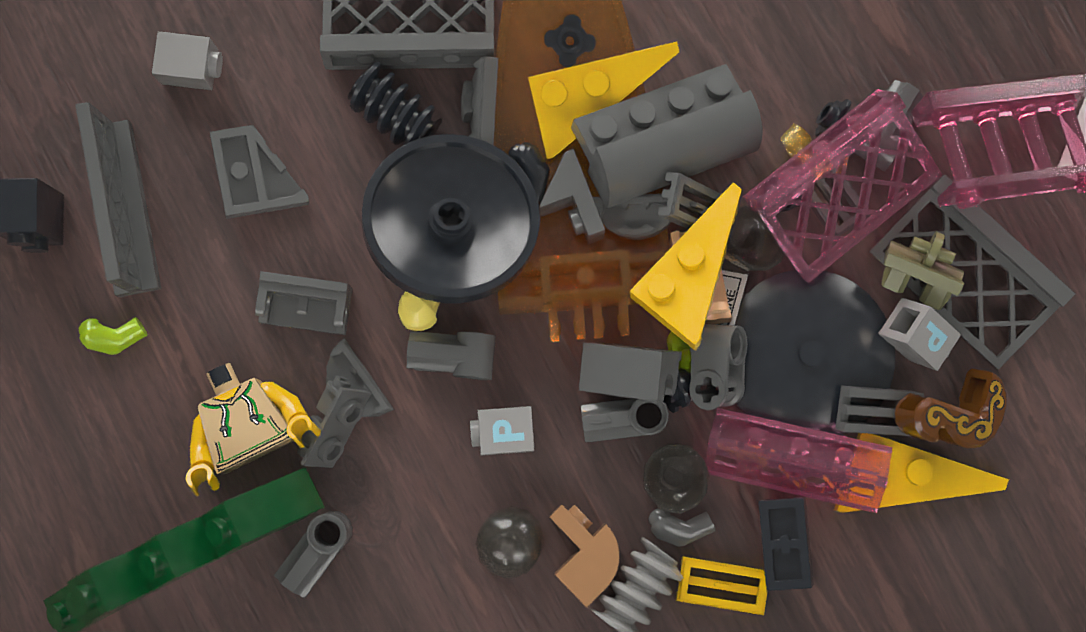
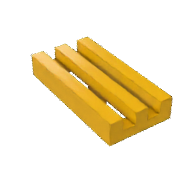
[675,556,768,615]

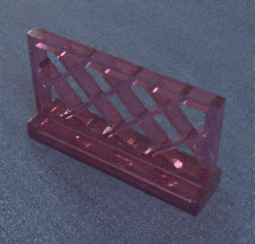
[743,89,943,282]

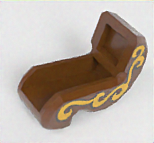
[895,368,1007,448]

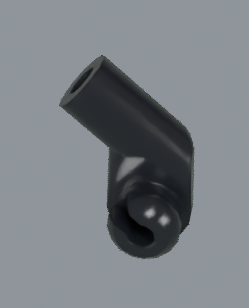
[508,142,550,206]

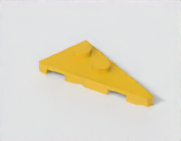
[528,41,679,159]
[630,183,742,350]
[834,433,1009,513]

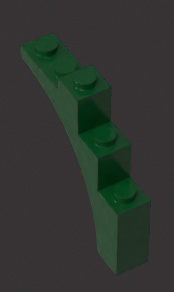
[43,467,325,632]

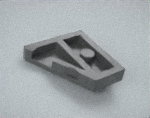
[210,125,309,219]

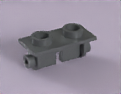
[297,376,372,468]

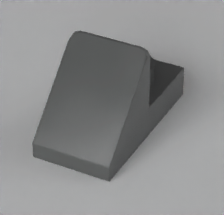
[539,149,605,245]

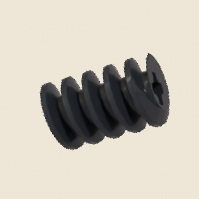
[348,61,442,145]

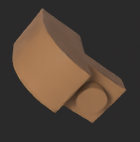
[549,504,619,608]

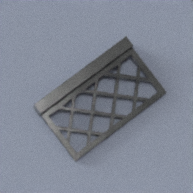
[320,0,495,70]
[75,102,162,297]
[869,174,1075,370]

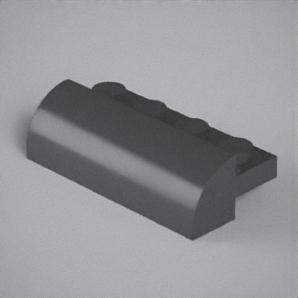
[571,64,763,209]

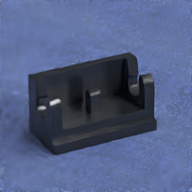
[758,496,814,591]

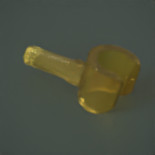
[781,124,823,177]

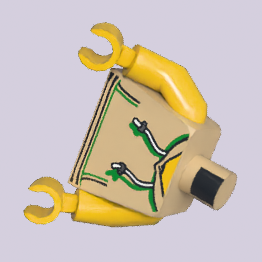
[186,363,321,496]

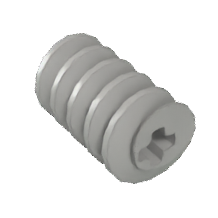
[591,537,683,632]

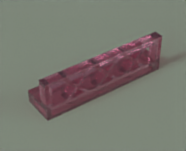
[703,408,893,513]

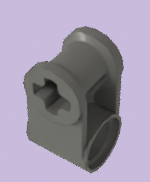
[689,324,748,410]

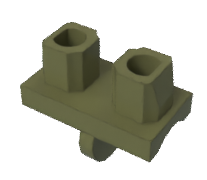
[881,231,964,310]

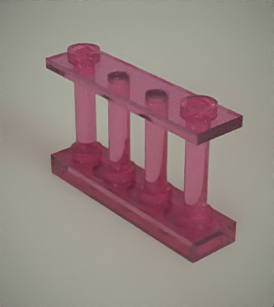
[911,74,1086,209]

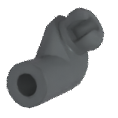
[648,507,716,547]

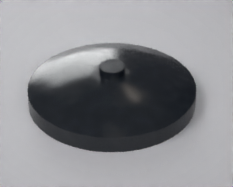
[362,134,540,304]
[727,269,895,443]

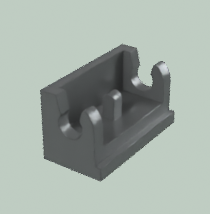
[255,271,353,335]
[579,342,682,402]

